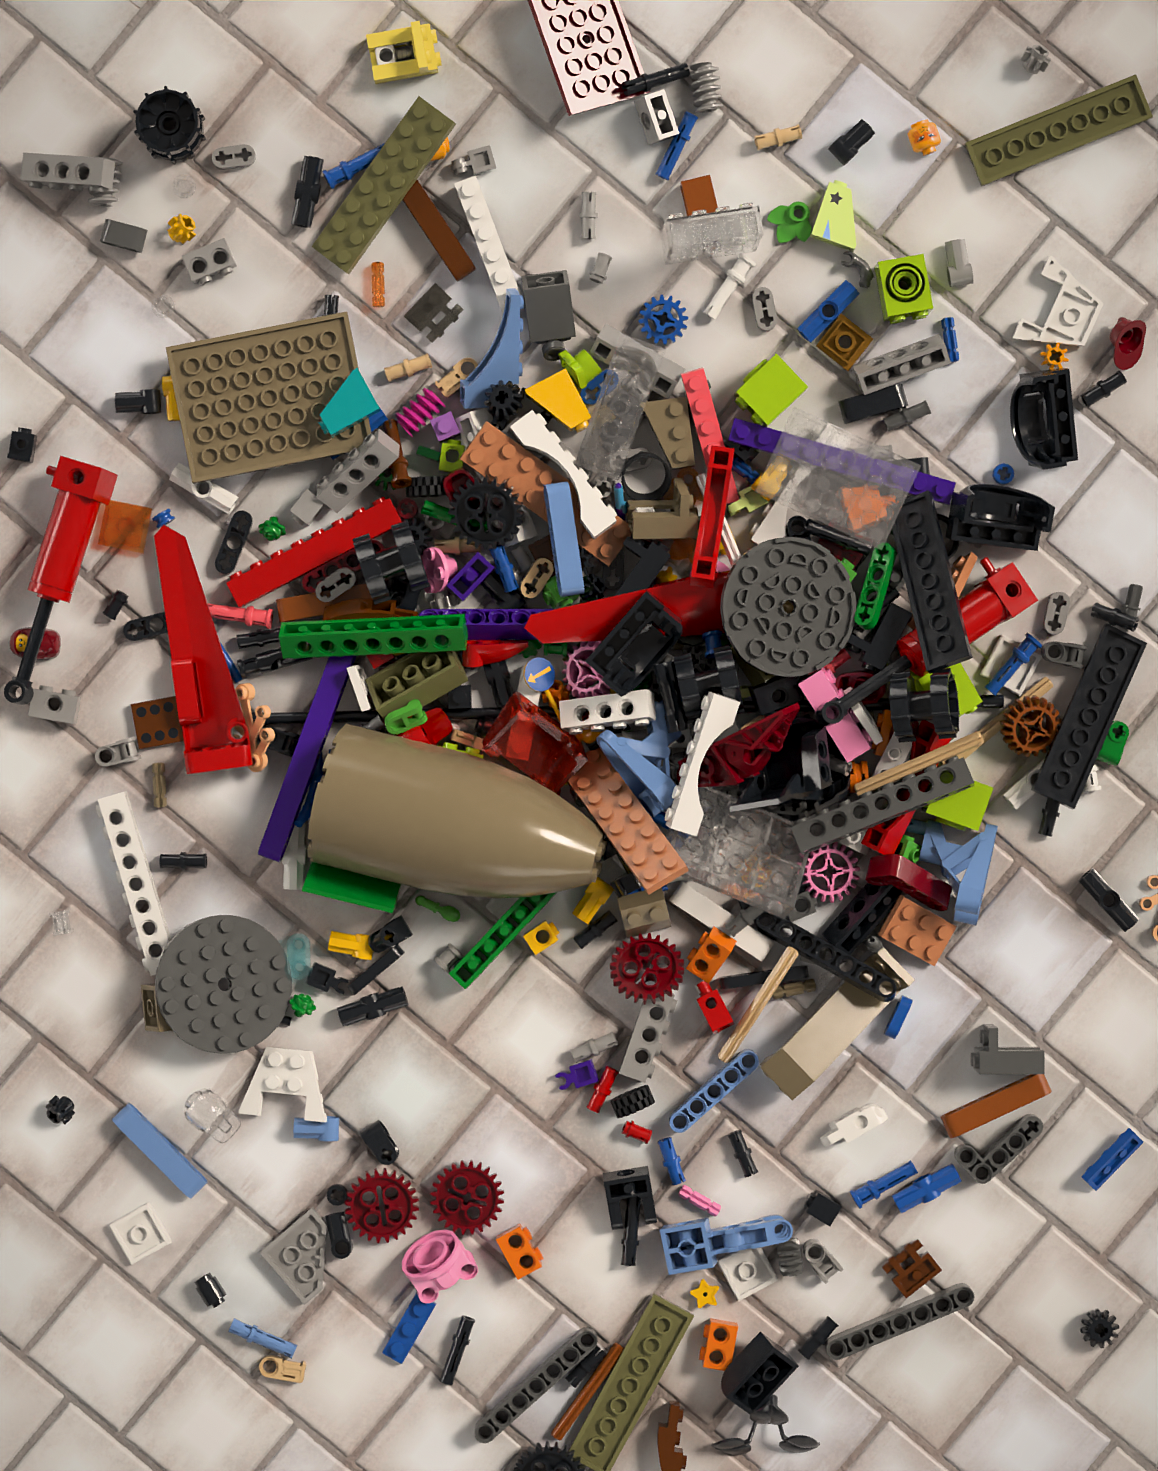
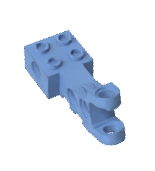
[660,1215,793,1275]

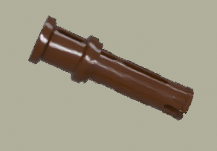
[383,419,412,489]

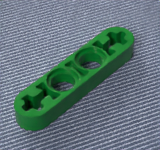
[854,542,897,630]

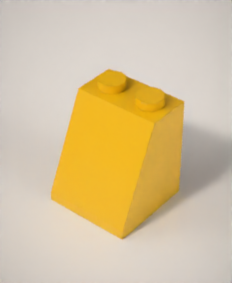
[525,368,592,433]

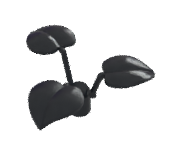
[711,1394,820,1455]

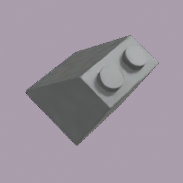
[521,270,576,344]

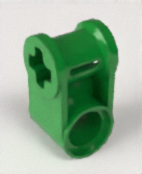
[1097,720,1129,766]

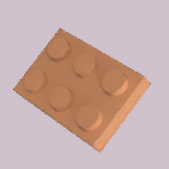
[878,895,957,966]

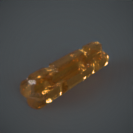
[371,262,385,307]

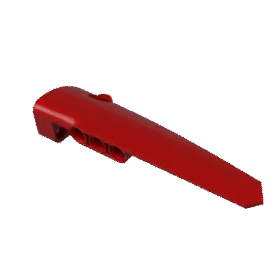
[154,525,253,774]
[524,570,730,644]

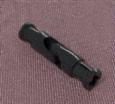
[237,647,313,679]

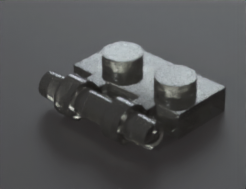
[404,283,464,343]

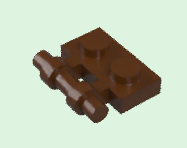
[882,1239,942,1298]

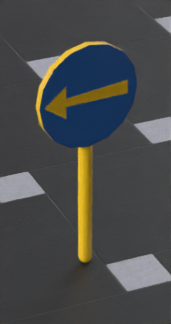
[523,657,560,721]

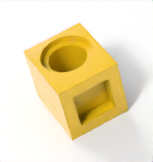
[523,920,560,955]

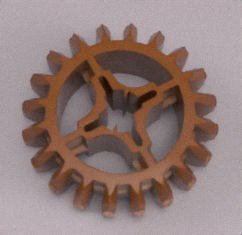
[1000,695,1062,757]

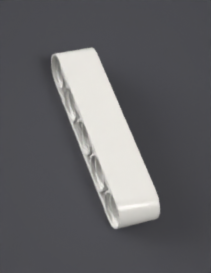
[669,881,775,962]

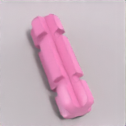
[678,1185,721,1217]

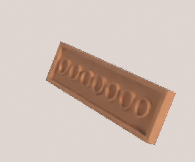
[459,421,631,566]
[559,747,689,895]

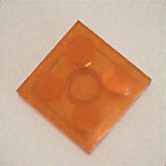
[98,500,153,554]

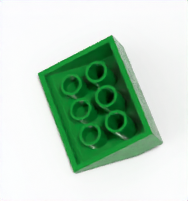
[302,862,402,913]

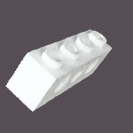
[559,689,656,735]

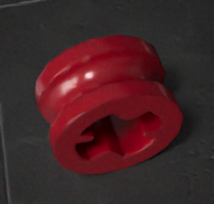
[397,498,418,519]

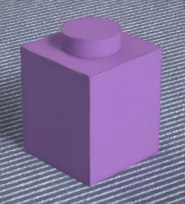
[430,411,461,443]

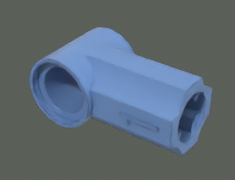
[293,1116,339,1141]

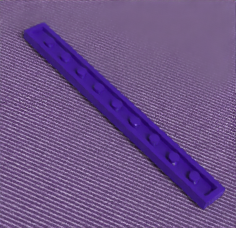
[728,418,956,506]

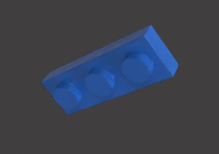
[1081,1128,1143,1191]
[382,1292,436,1364]

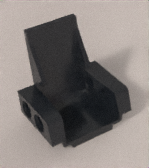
[729,727,832,812]

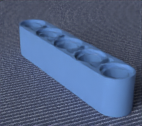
[544,481,584,597]
[669,1049,759,1133]
[112,1103,208,1199]

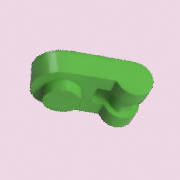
[384,699,428,734]

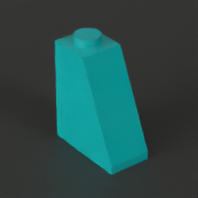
[318,368,381,438]

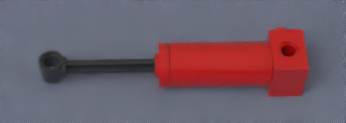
[4,456,118,705]
[816,557,1038,726]

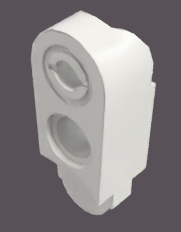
[820,1103,888,1147]

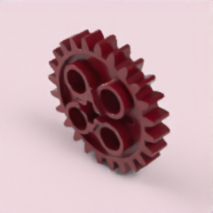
[610,933,684,1005]
[430,1160,504,1235]
[344,1168,419,1243]

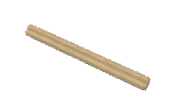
[941,677,1053,765]
[854,731,984,796]
[718,946,798,1063]

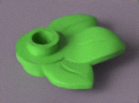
[767,201,812,243]

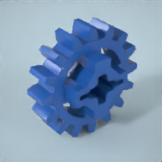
[638,295,688,345]

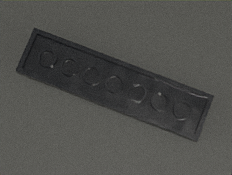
[887,490,973,674]
[1031,624,1147,809]

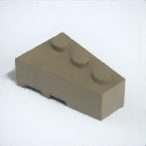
[640,397,695,470]

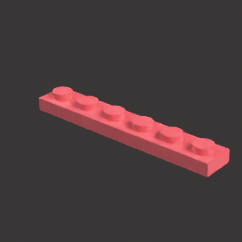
[680,367,739,504]

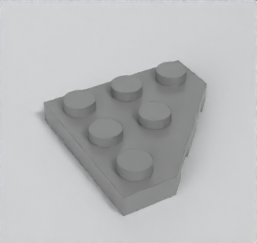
[260,1207,327,1305]

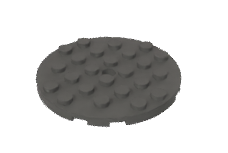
[720,537,856,677]
[155,915,292,1053]

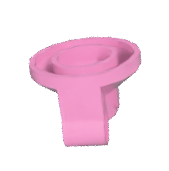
[402,1229,478,1304]

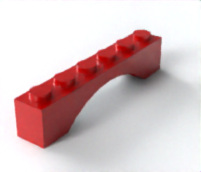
[690,445,734,588]
[861,720,951,855]

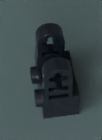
[603,1166,657,1230]

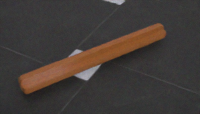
[551,1342,624,1441]

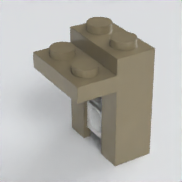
[627,478,701,539]

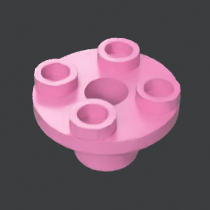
[420,547,458,593]

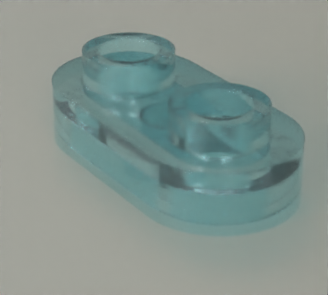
[287,933,311,979]

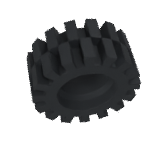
[406,476,447,497]
[610,1085,655,1118]

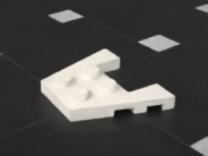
[1012,256,1103,347]
[239,1047,327,1122]

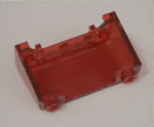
[482,691,588,793]

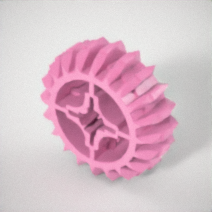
[562,641,611,698]
[798,842,860,903]

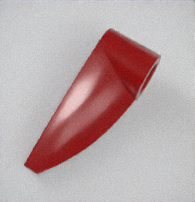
[462,640,528,667]

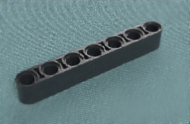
[756,909,897,1002]

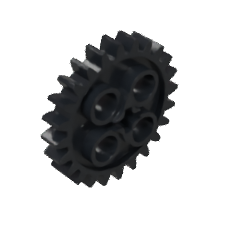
[448,475,524,550]
[513,1441,585,1471]

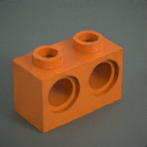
[686,926,737,984]
[496,1224,544,1280]
[699,1318,738,1371]

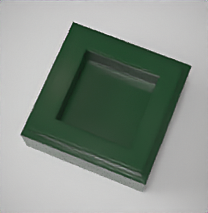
[416,445,441,463]

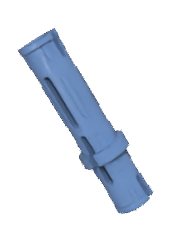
[228,1318,297,1359]

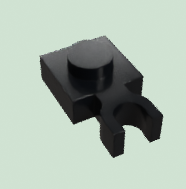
[305,962,349,995]

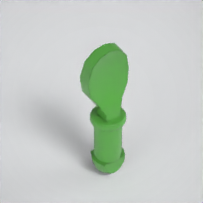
[415,895,461,922]

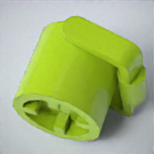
[558,348,602,389]

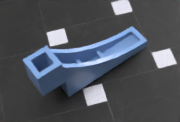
[460,288,524,409]

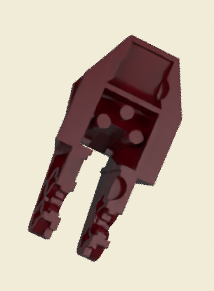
[677,703,800,787]

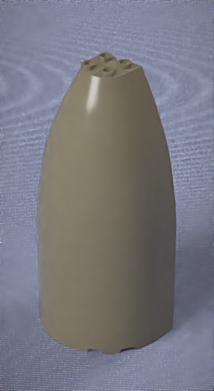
[307,724,607,899]

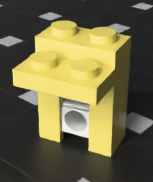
[366,21,442,84]

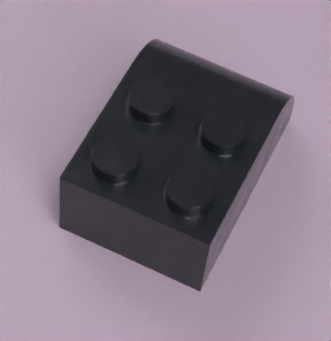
[721,1331,799,1414]

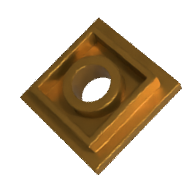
[816,313,873,372]

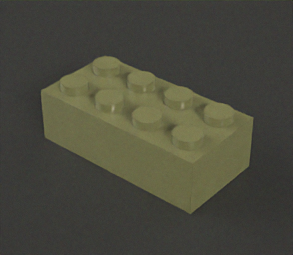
[365,651,469,720]

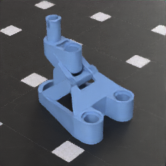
[596,695,682,818]
[906,819,998,926]

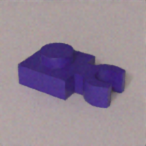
[555,1059,599,1090]

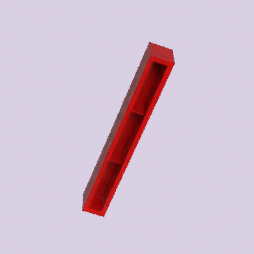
[226,497,402,608]

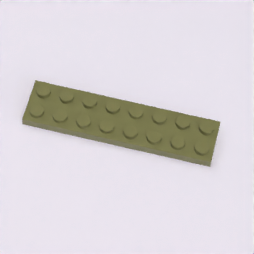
[964,74,1153,187]
[312,96,456,274]
[568,1293,694,1471]

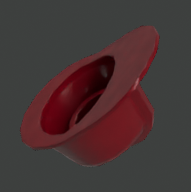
[1110,317,1146,370]

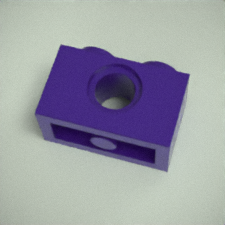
[446,552,495,602]

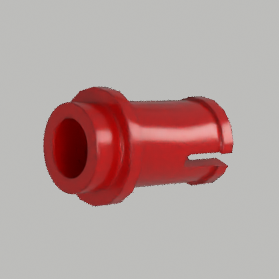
[622,1120,652,1144]

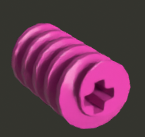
[395,388,446,438]

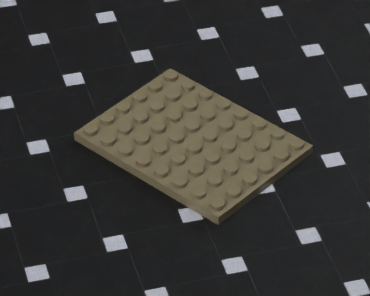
[166,312,372,484]

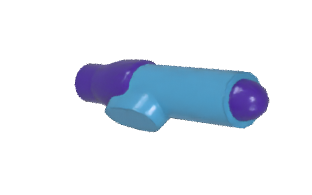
[614,483,627,521]

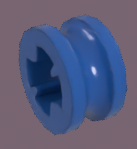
[992,463,1014,485]
[152,508,176,529]

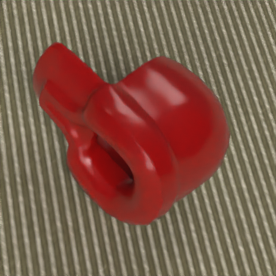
[395,707,453,745]

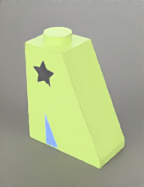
[810,180,856,252]

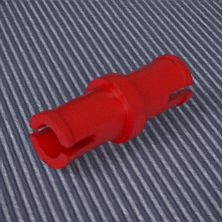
[586,1066,619,1113]

